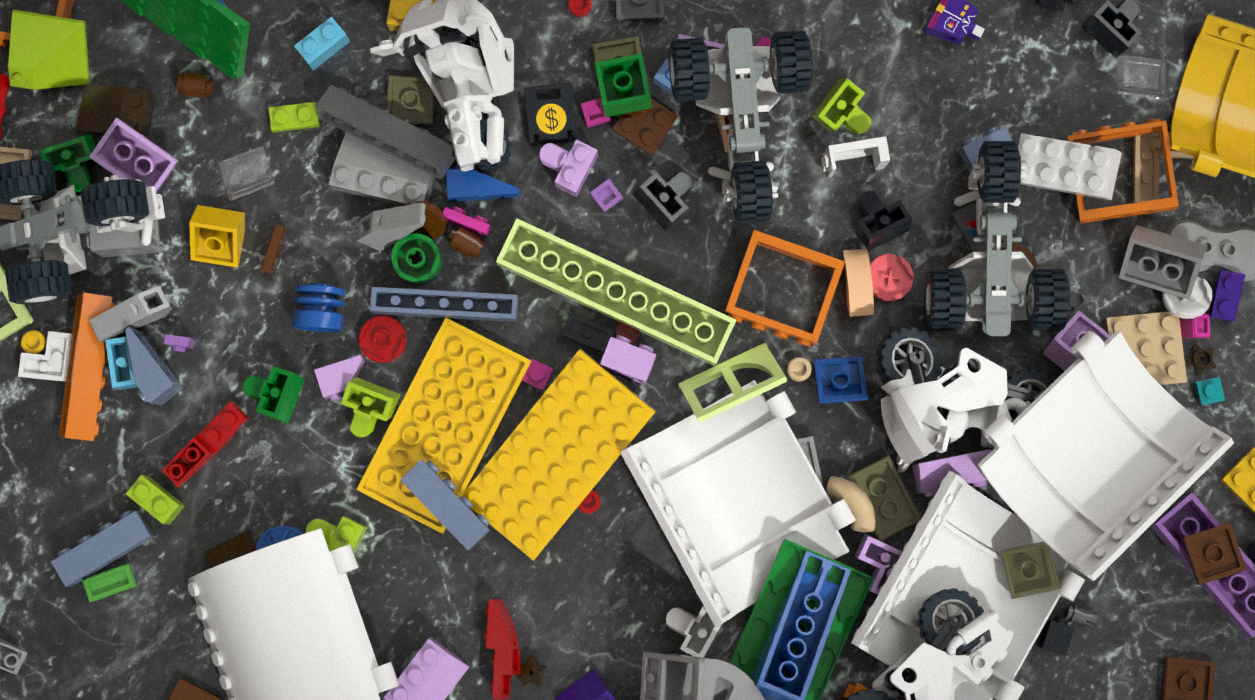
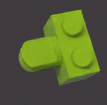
[811,78,871,134]
[341,377,401,437]
[306,516,368,554]

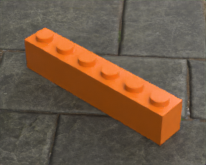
[58,293,114,441]

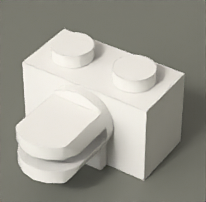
[666,605,723,658]

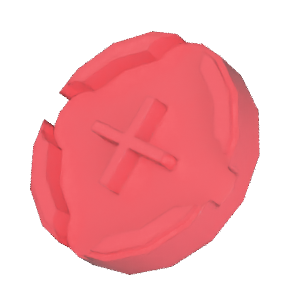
[870,254,914,302]

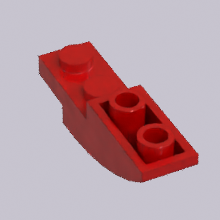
[162,401,249,488]
[484,599,520,700]

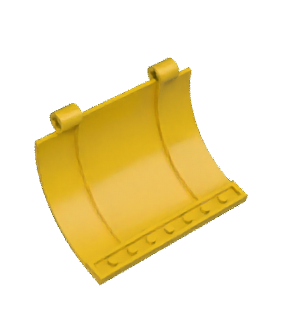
[1170,13,1255,178]

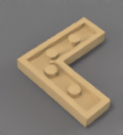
[1132,132,1194,203]

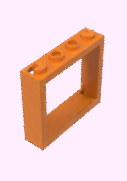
[1068,118,1179,224]
[724,230,845,347]

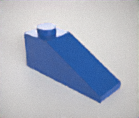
[446,165,521,202]

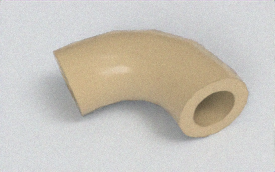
[826,476,876,532]

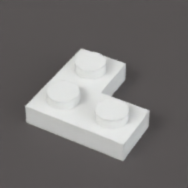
[18,331,72,382]

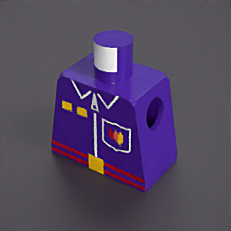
[924,0,985,44]

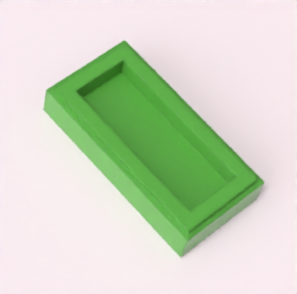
[82,563,137,603]

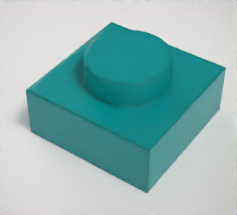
[1194,377,1225,406]

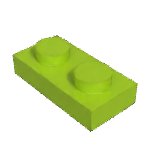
[269,102,320,133]

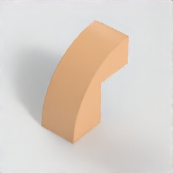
[843,249,874,317]

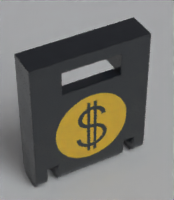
[524,82,578,145]

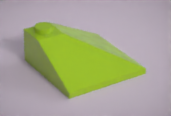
[8,10,90,90]

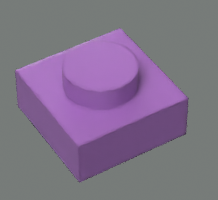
[590,179,623,213]
[164,334,194,353]

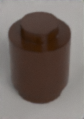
[177,72,214,99]
[448,226,485,259]

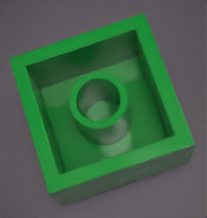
[595,53,653,117]

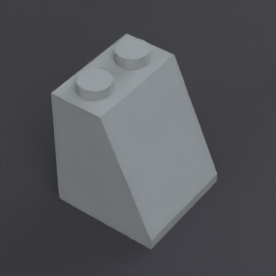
[86,220,160,257]

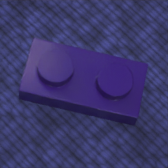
[1210,269,1245,322]

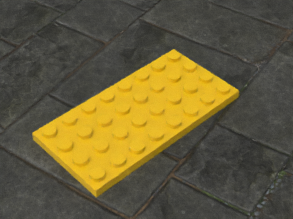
[356,317,531,534]
[463,349,656,561]

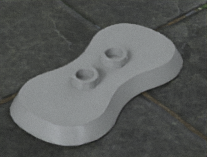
[1165,219,1255,281]

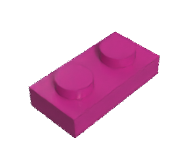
[443,206,491,237]

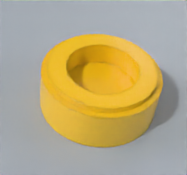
[21,330,47,354]

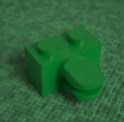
[39,134,96,192]
[243,366,305,424]

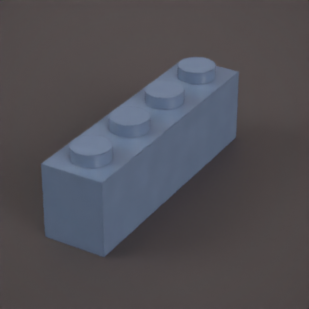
[400,459,491,551]
[51,509,156,587]

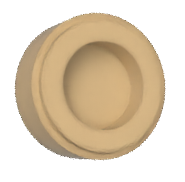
[787,357,811,382]

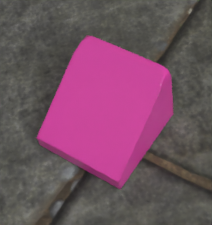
[1179,314,1210,338]

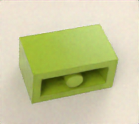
[126,475,185,525]

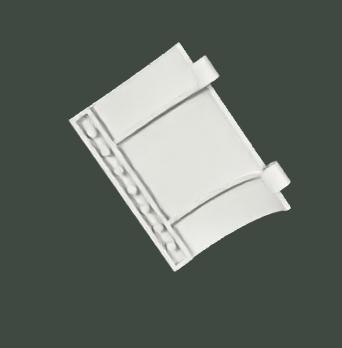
[978,330,1234,581]
[620,380,856,627]
[851,471,1085,700]
[188,528,399,700]

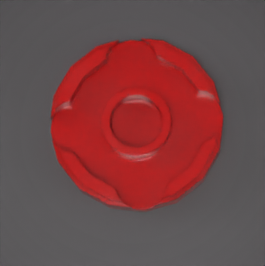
[358,315,407,363]

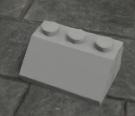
[1119,225,1207,300]

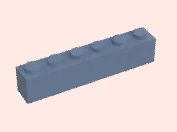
[370,287,519,322]

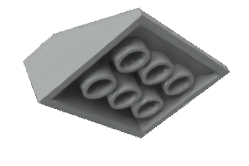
[329,133,434,206]

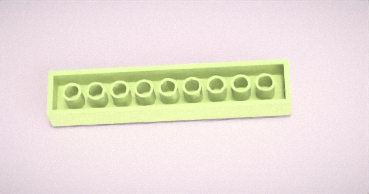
[496,218,736,366]

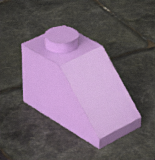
[314,355,365,401]

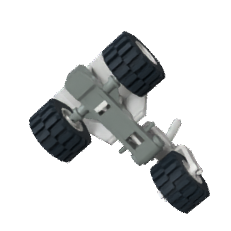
[669,28,813,224]
[924,141,1071,336]
[0,159,165,304]

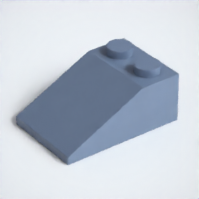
[125,327,184,406]

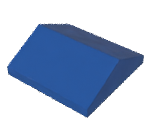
[814,356,868,404]

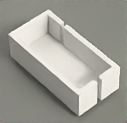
[1018,133,1122,200]

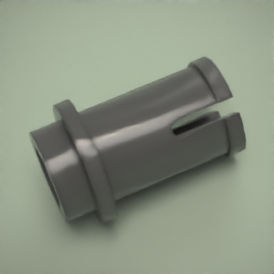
[1064,603,1098,627]

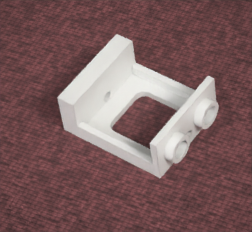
[821,136,890,178]

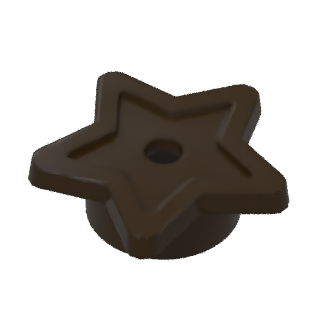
[1185,344,1216,375]
[520,656,546,687]

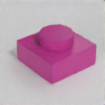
[581,98,610,128]
[522,359,554,391]

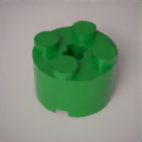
[391,233,442,285]

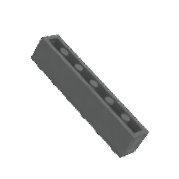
[315,85,456,180]

